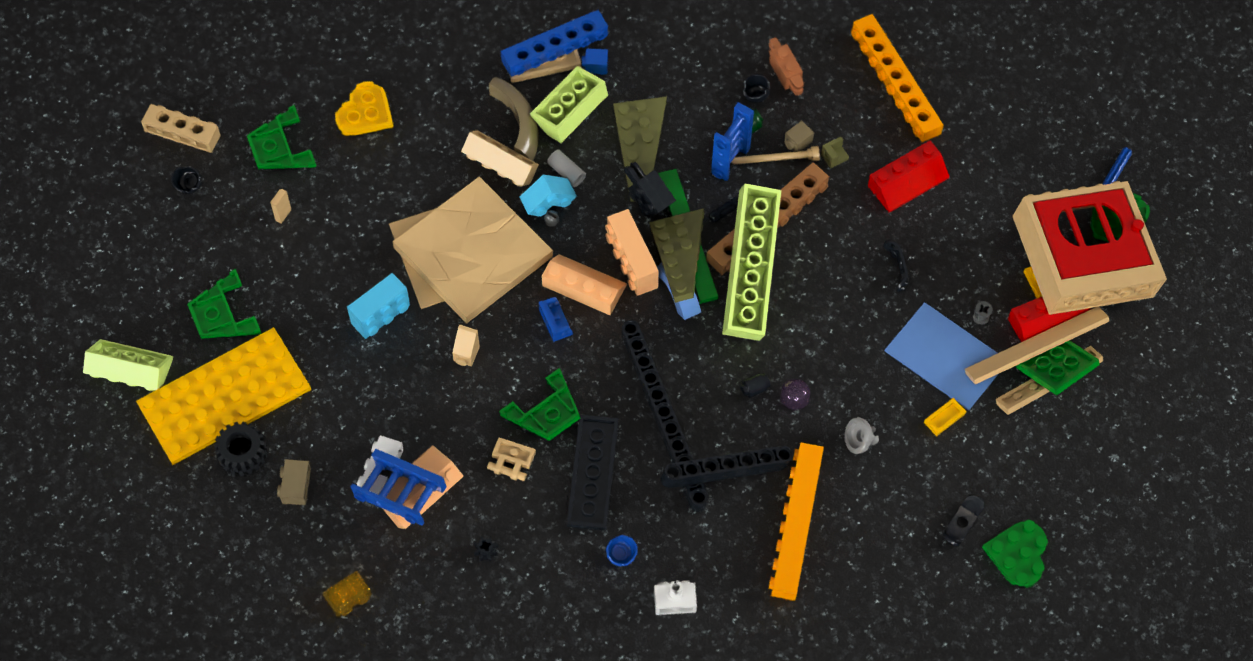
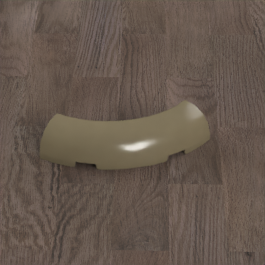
[489,77,539,161]

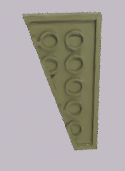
[613,96,667,202]
[649,208,704,303]

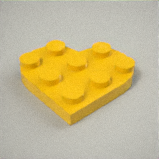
[335,81,393,136]

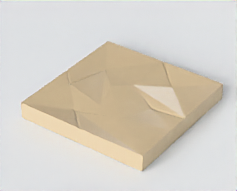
[393,177,553,324]

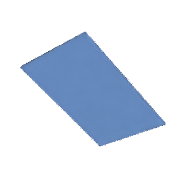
[884,302,998,411]

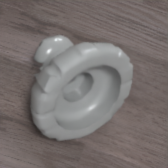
[844,417,879,454]

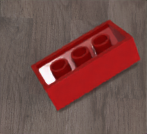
[868,140,950,213]
[1008,297,1091,342]

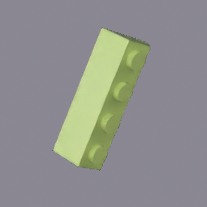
[530,66,608,143]
[83,339,173,391]

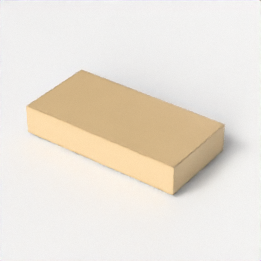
[271,189,291,223]

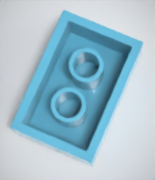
[347,273,410,339]

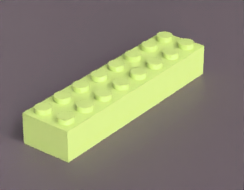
[722,184,781,341]

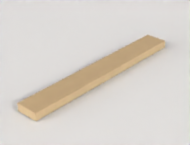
[965,307,1109,385]

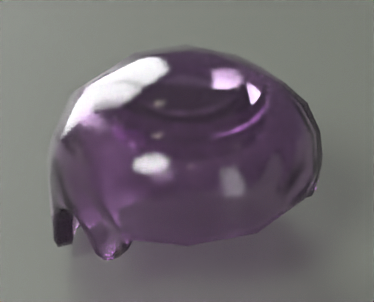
[781,379,810,410]

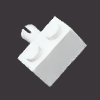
[654,581,697,615]

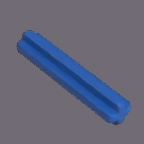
[1103,147,1132,185]

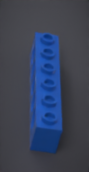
[501,10,608,77]

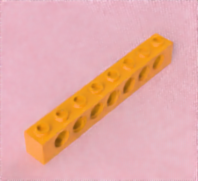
[851,14,943,142]

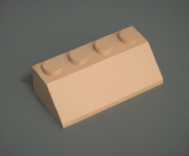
[542,254,627,315]
[378,445,463,529]

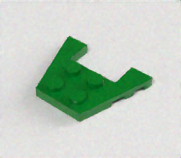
[247,105,316,169]
[187,269,261,339]
[499,368,580,441]

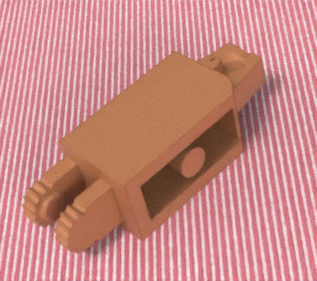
[769,37,804,95]

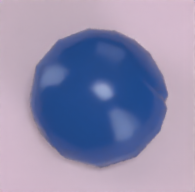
[606,535,638,567]

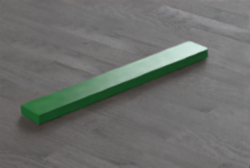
[658,169,718,304]

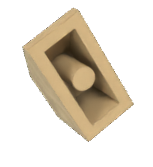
[452,325,480,367]

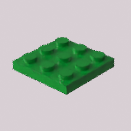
[1016,340,1099,396]

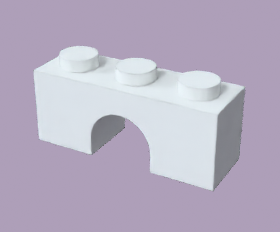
[357,436,404,494]

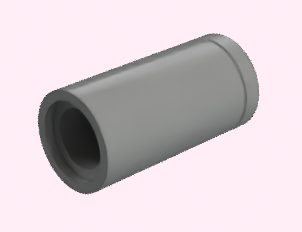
[547,150,586,187]

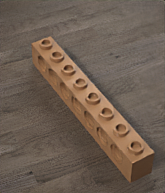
[706,162,829,275]

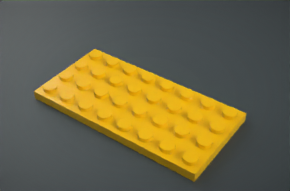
[136,327,311,465]

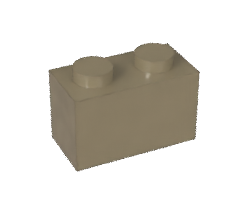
[277,460,311,505]

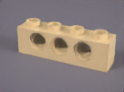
[141,104,221,153]

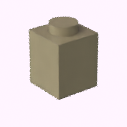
[784,121,814,152]

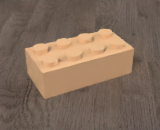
[605,209,659,296]

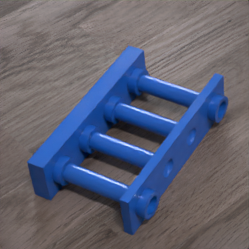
[711,102,754,181]
[351,449,447,525]

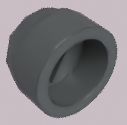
[544,210,559,227]

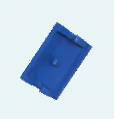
[538,297,573,342]

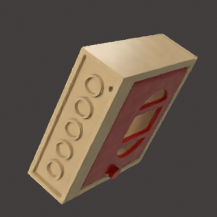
[1013,181,1167,315]

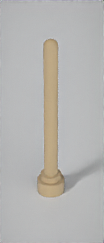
[731,146,820,164]

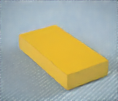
[924,398,966,436]

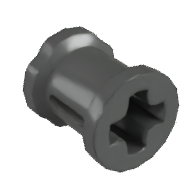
[973,301,993,325]

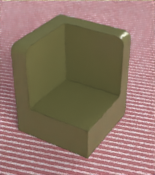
[821,137,849,169]

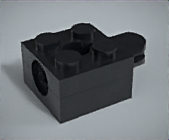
[624,162,676,219]

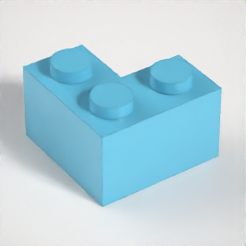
[520,175,577,216]

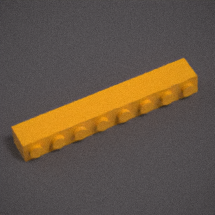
[769,442,824,601]

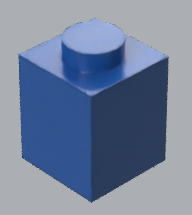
[582,49,608,75]

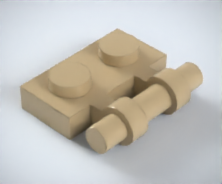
[487,437,536,481]

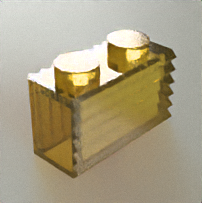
[323,571,372,617]

